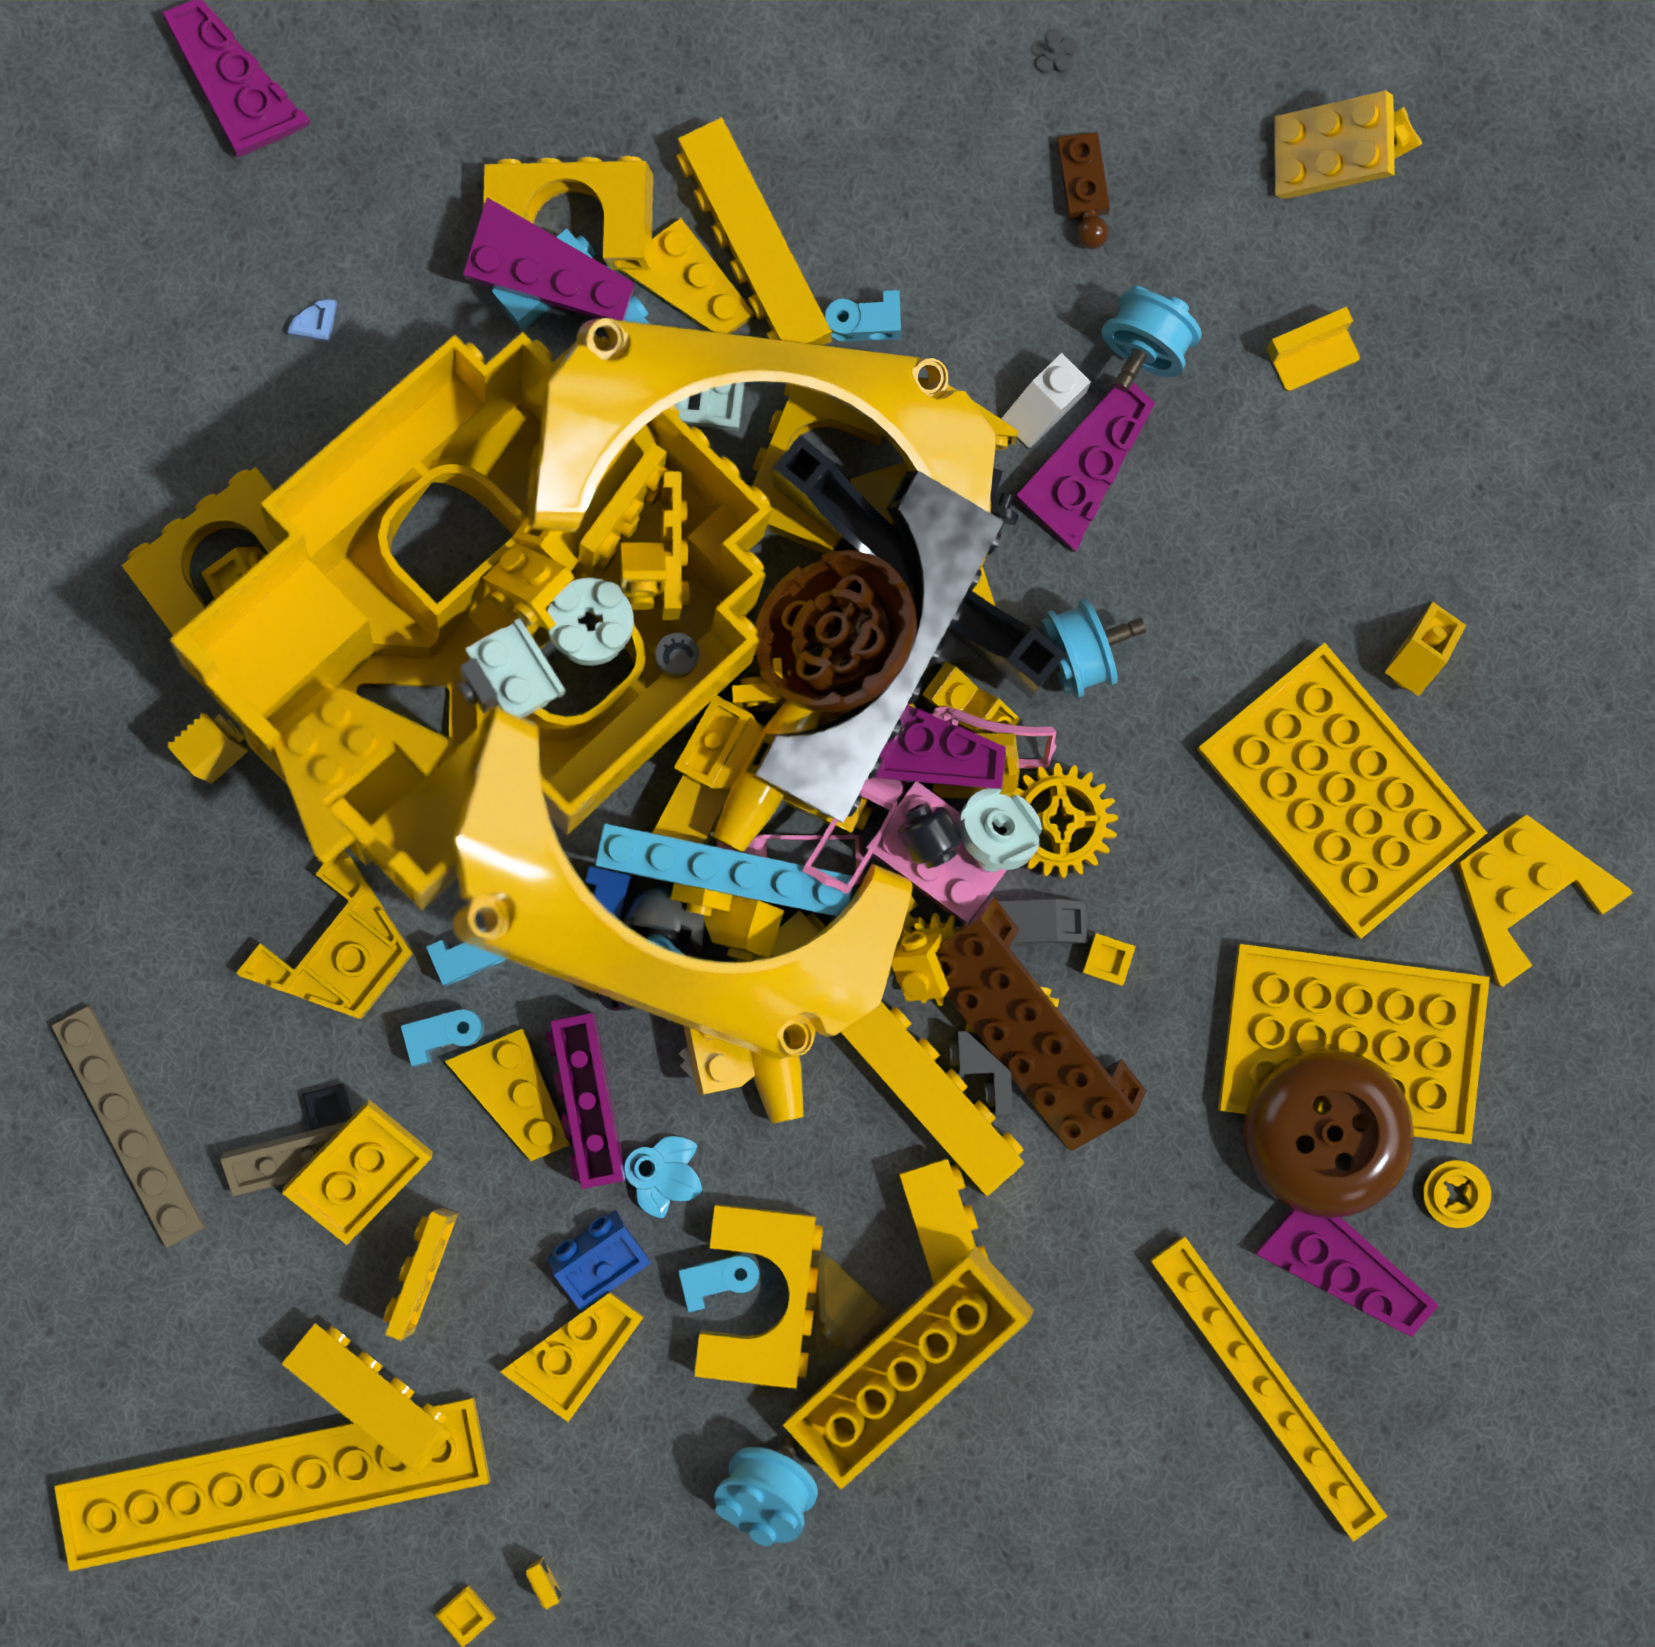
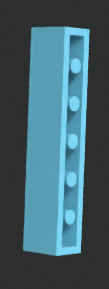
[594,824,853,917]

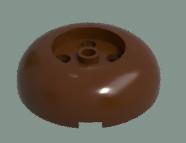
[755,550,917,713]
[1243,1048,1414,1218]

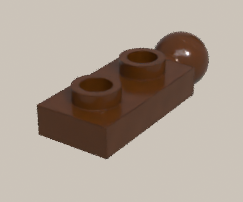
[1057,132,1110,249]

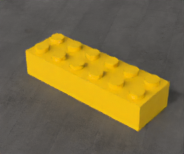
[783,1246,1034,1489]

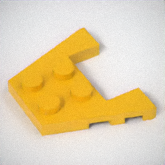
[274,688,457,865]
[1457,815,1633,987]
[236,848,414,1019]

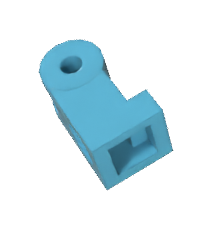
[825,290,901,342]
[426,927,506,986]
[401,1009,484,1067]
[679,1254,759,1313]

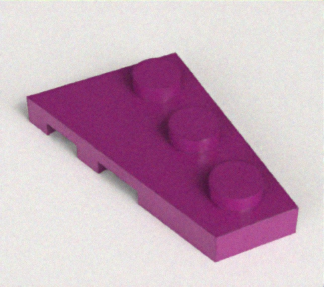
[875,705,1006,790]

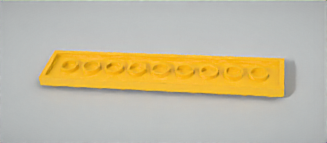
[54,1397,491,1571]

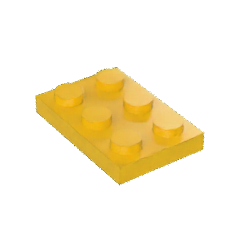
[1274,90,1395,198]
[578,443,668,578]
[282,1099,433,1245]
[383,1208,459,1341]

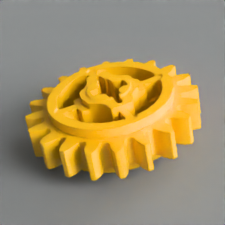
[1002,763,1118,879]

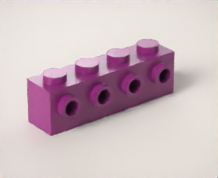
[546,1013,627,1189]

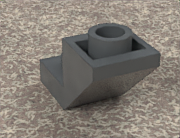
[998,899,1088,946]
[949,1031,1013,1115]

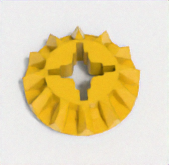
[1423,1160,1491,1228]

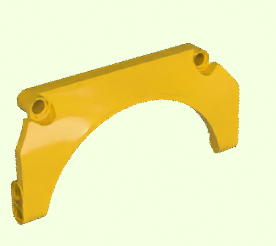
[527,318,995,570]
[452,706,912,1060]

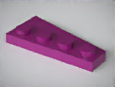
[163,0,311,158]
[463,197,635,321]
[1014,382,1155,552]
[1254,1210,1439,1337]

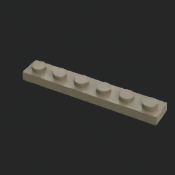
[51,1006,206,1248]

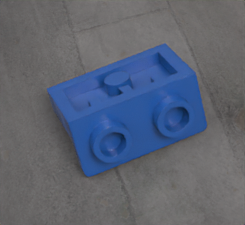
[547,1210,651,1311]

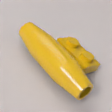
[674,695,822,853]
[683,956,804,1124]

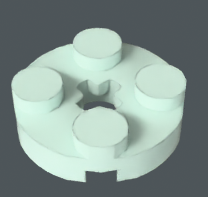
[548,578,633,665]
[955,788,1042,872]

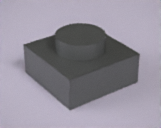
[458,658,498,714]

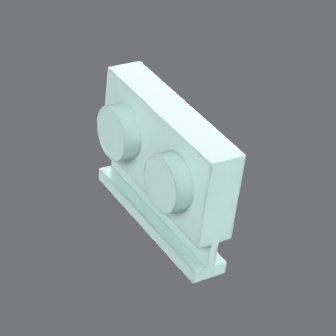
[466,618,565,718]

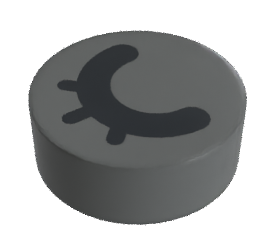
[655,633,699,678]

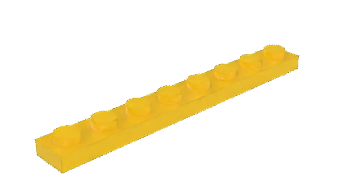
[1149,1236,1388,1542]

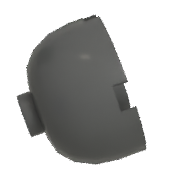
[623,882,707,957]

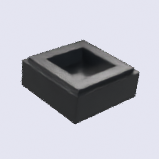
[302,1083,353,1130]

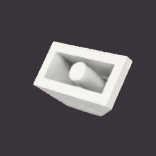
[1001,353,1091,449]

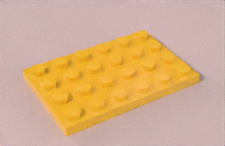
[1197,642,1487,940]
[1218,944,1490,1144]

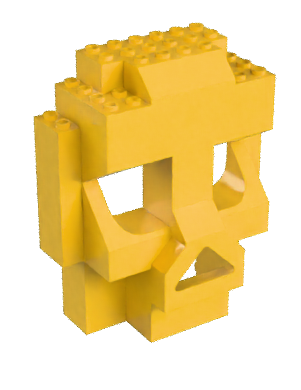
[170,332,772,911]

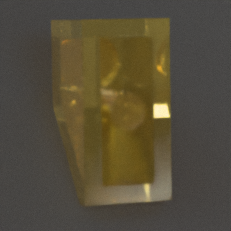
[819,1250,886,1349]

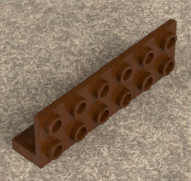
[935,897,1147,1151]

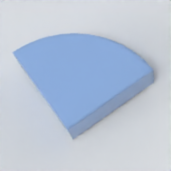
[287,300,337,342]

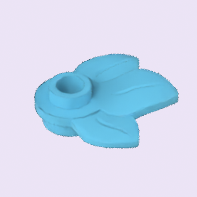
[624,1136,702,1218]

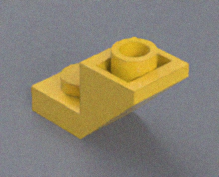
[922,662,1021,734]

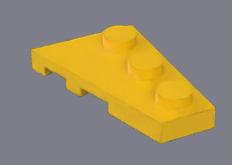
[619,218,754,334]
[659,472,689,620]
[445,1029,571,1161]
[500,1292,644,1422]

